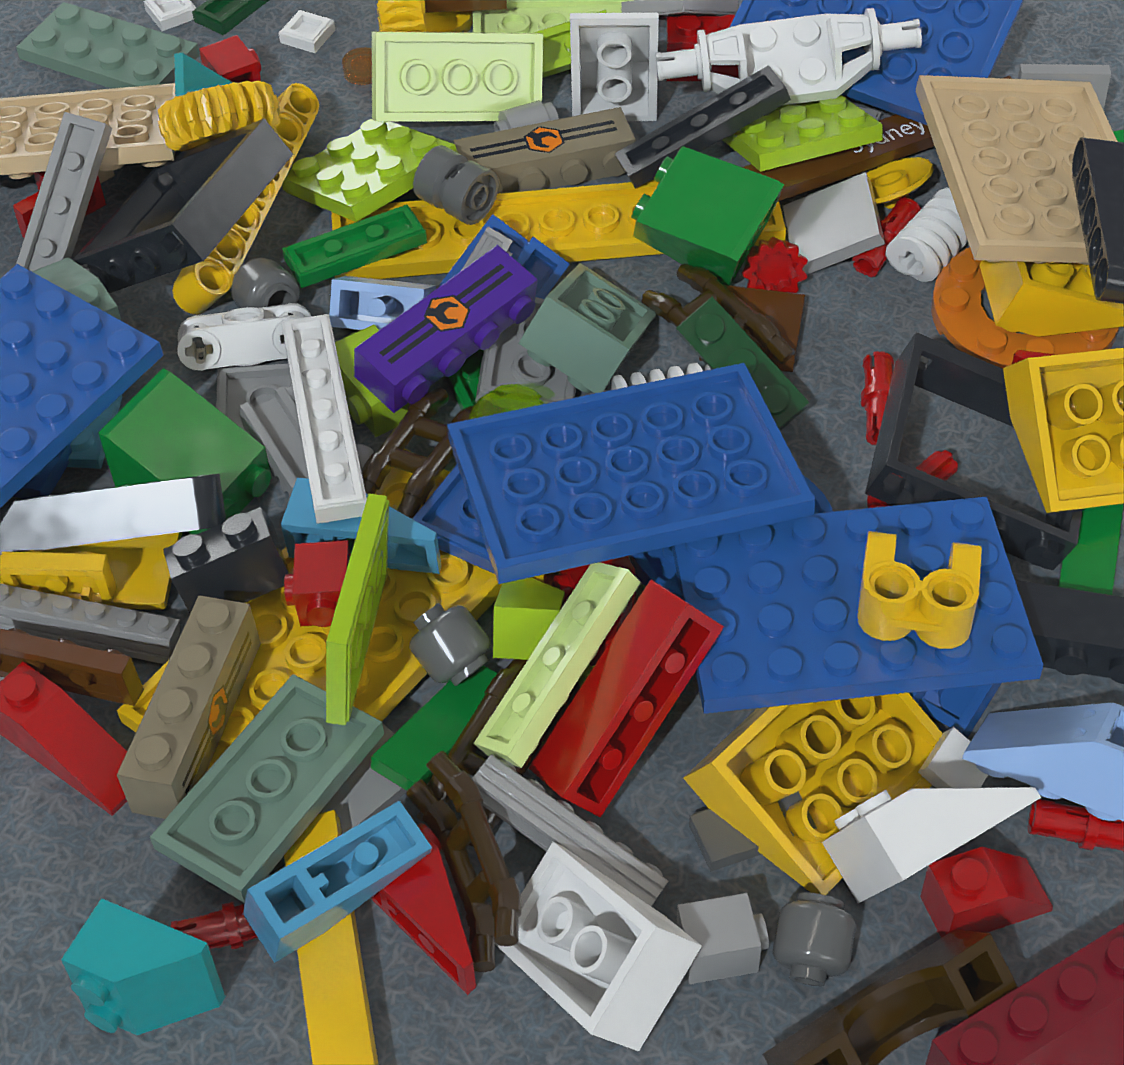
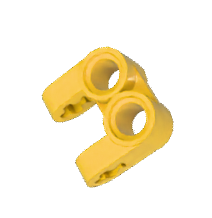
[857,531,982,649]

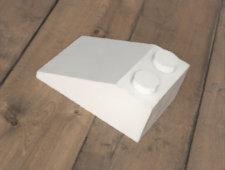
[570,13,659,121]
[822,787,1041,903]
[495,842,702,1051]

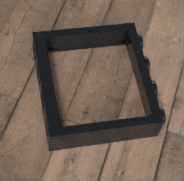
[73,118,293,293]
[865,332,1082,570]

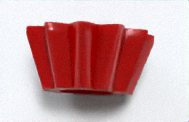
[742,237,808,293]

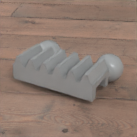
[240,370,375,497]

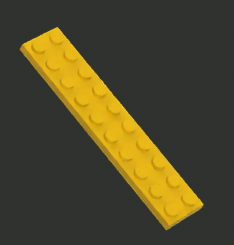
[331,180,786,279]

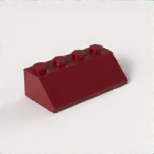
[925,922,1124,1065]

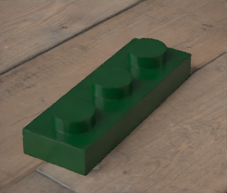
[676,296,809,431]

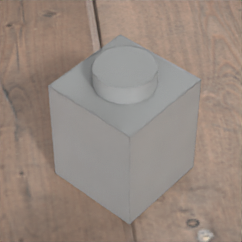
[677,893,769,984]

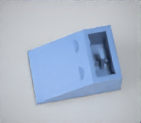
[962,702,1124,821]

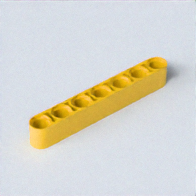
[172,83,319,315]

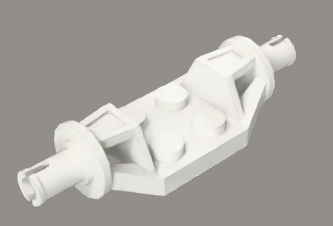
[656,8,922,105]

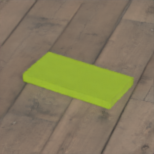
[326,493,389,725]

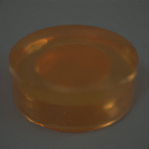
[342,47,372,85]

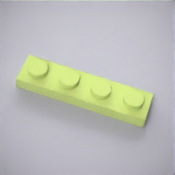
[474,562,641,768]

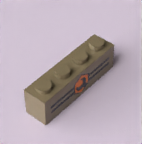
[453,107,636,194]
[117,596,261,819]

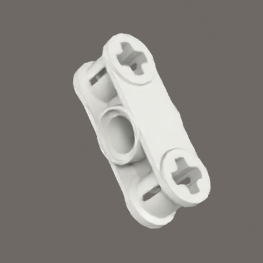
[177,303,312,371]

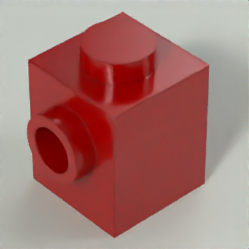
[199,35,262,83]
[284,540,351,627]

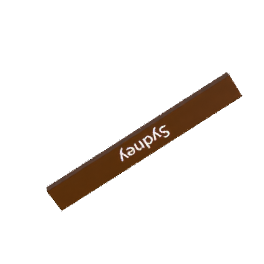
[742,76,1012,201]

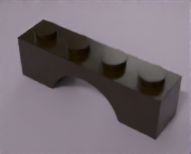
[763,929,1018,1065]

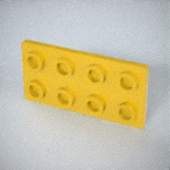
[0,532,182,610]

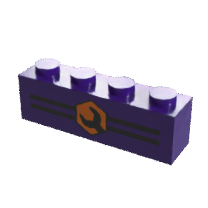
[354,245,538,413]

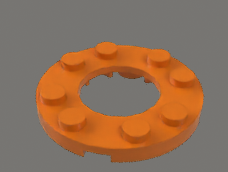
[931,247,1119,369]

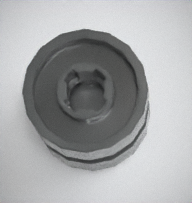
[413,145,499,225]

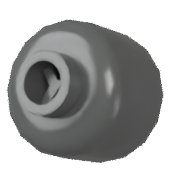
[231,257,300,316]
[410,603,491,687]
[773,893,856,986]

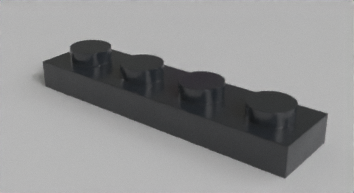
[614,65,791,189]

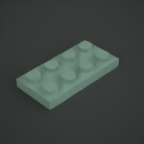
[16,2,200,89]
[150,674,384,903]

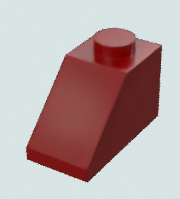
[920,846,1053,938]

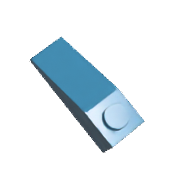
[281,477,442,574]
[243,800,432,963]

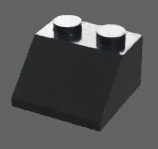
[163,507,290,613]

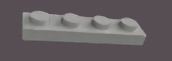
[16,112,112,272]

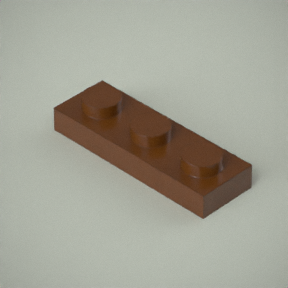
[0,628,144,706]

